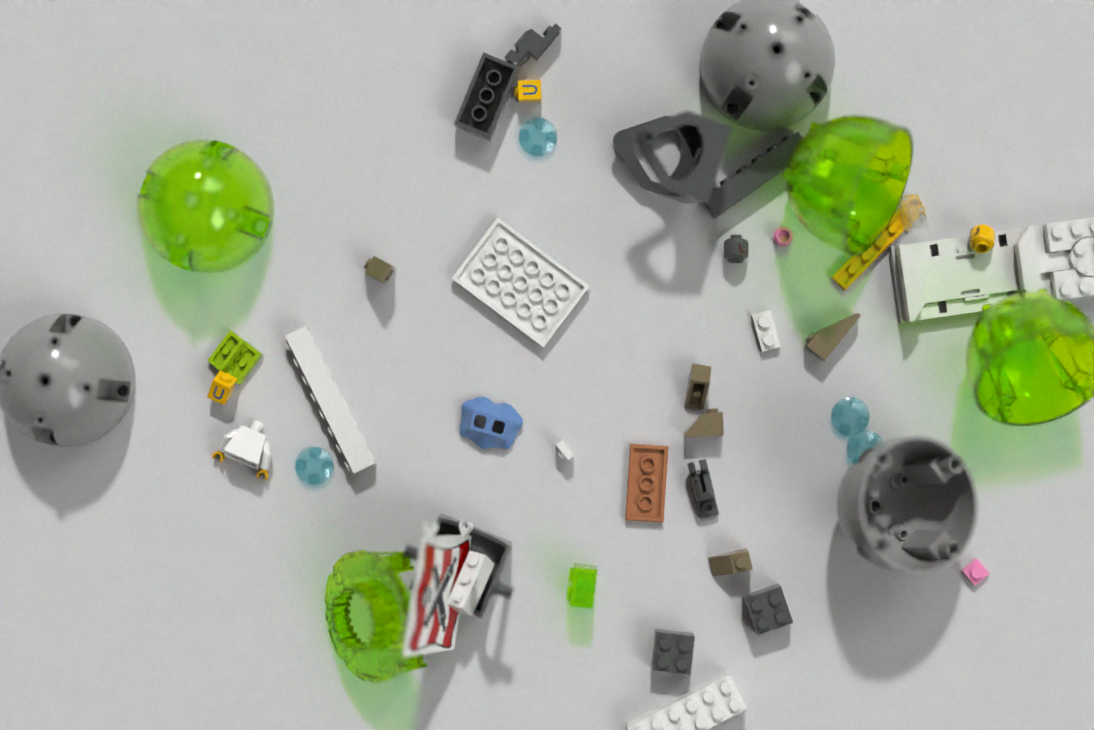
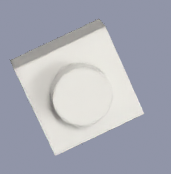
[556,440,574,460]

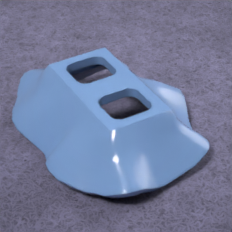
[460,397,523,449]

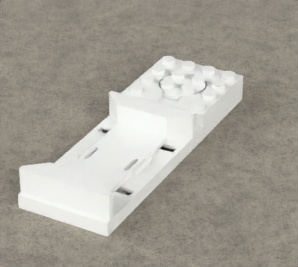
[889,217,1094,323]

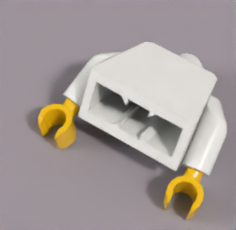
[212,420,271,480]

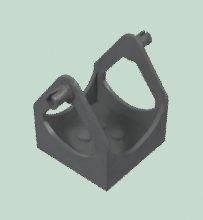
[613,111,732,204]
[402,513,514,619]

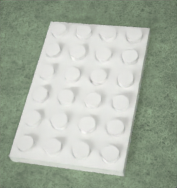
[452,217,590,348]

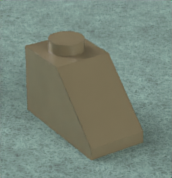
[364,256,395,284]
[684,364,711,409]
[684,408,724,437]
[709,548,753,576]

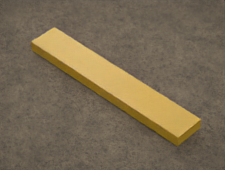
[831,195,926,291]

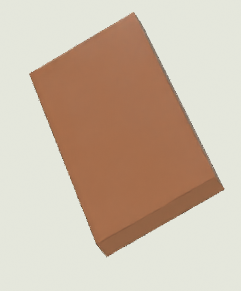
[625,444,669,523]

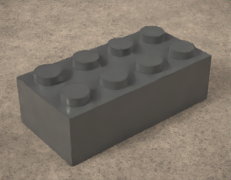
[454,52,519,141]

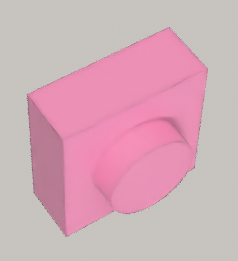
[961,558,989,585]

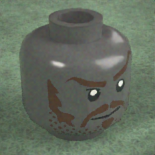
[724,235,749,263]

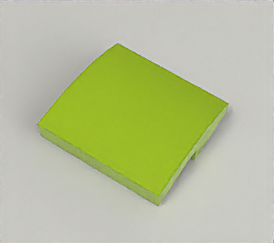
[207,330,263,385]

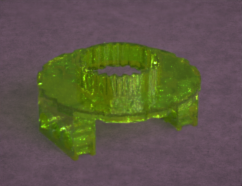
[324,550,427,683]

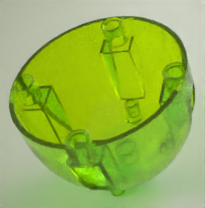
[782,115,913,256]
[137,139,274,274]
[965,289,1094,426]

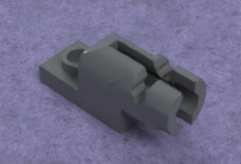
[505,23,561,68]
[687,459,719,519]

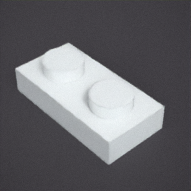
[751,310,781,352]

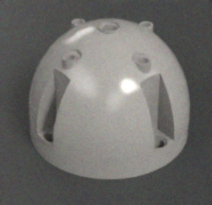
[700,0,835,131]
[0,314,136,446]
[837,436,978,575]

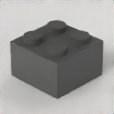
[742,584,793,635]
[651,629,695,675]

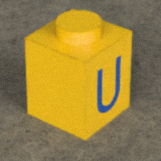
[514,80,542,103]
[207,370,238,405]

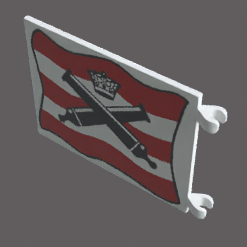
[402,521,474,657]

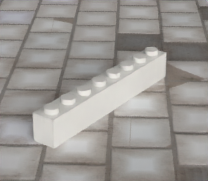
[284,326,376,474]

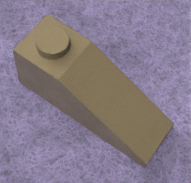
[805,313,861,361]

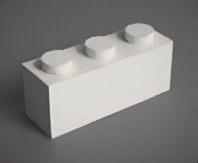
[447,551,494,616]

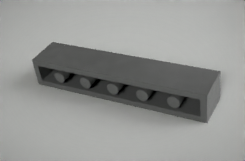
[704,132,811,218]

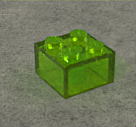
[566,563,597,609]

